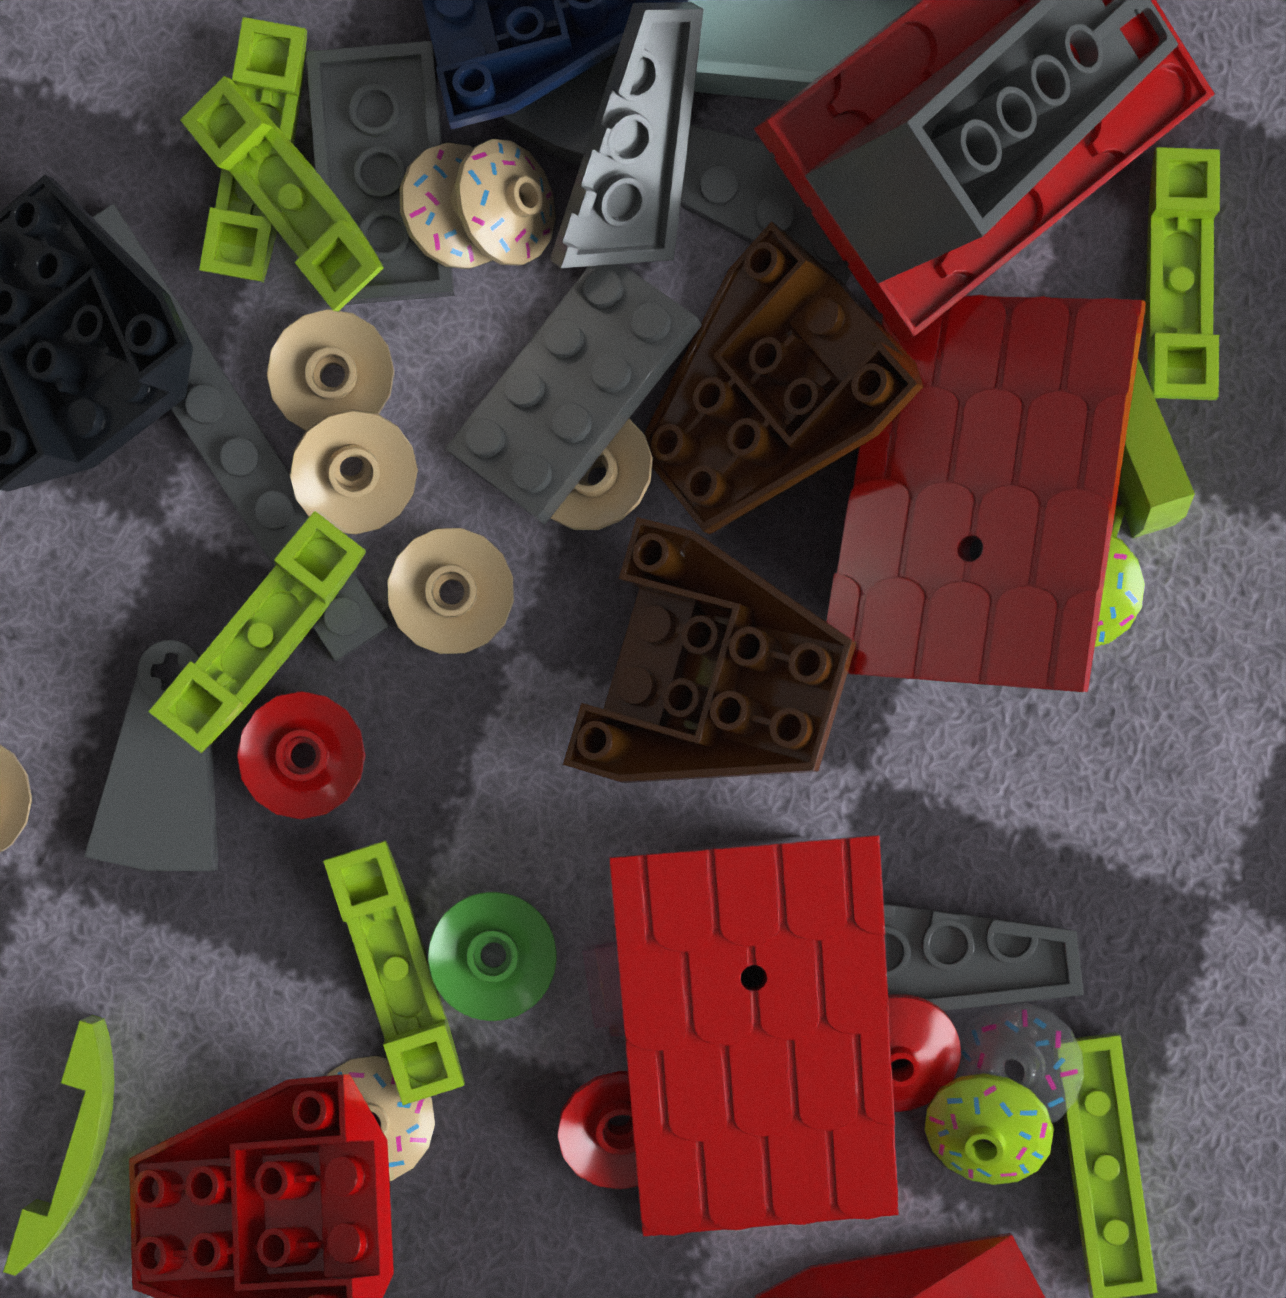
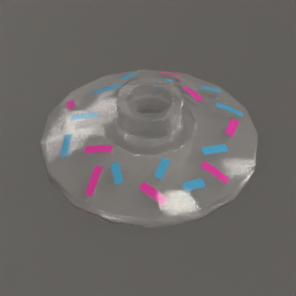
[958,1003,1084,1123]

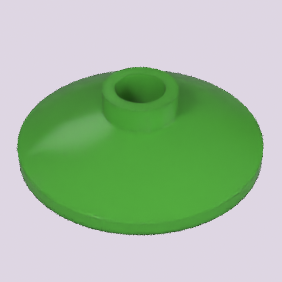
[428,892,557,1021]

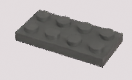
[306,41,455,307]
[445,264,702,525]

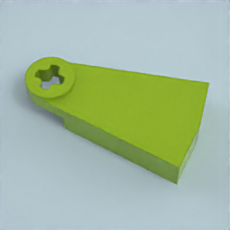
[1118,359,1195,538]

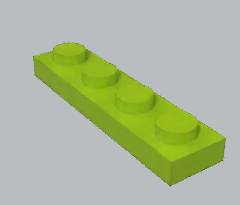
[1053,1032,1158,1298]

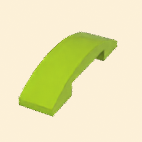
[199,17,307,283]
[180,76,384,312]
[1146,147,1220,400]
[148,511,366,753]
[323,840,465,1105]
[3,1015,115,1276]

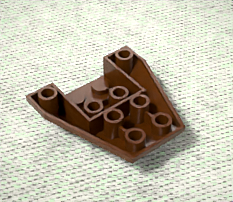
[644,221,923,534]
[563,517,856,783]

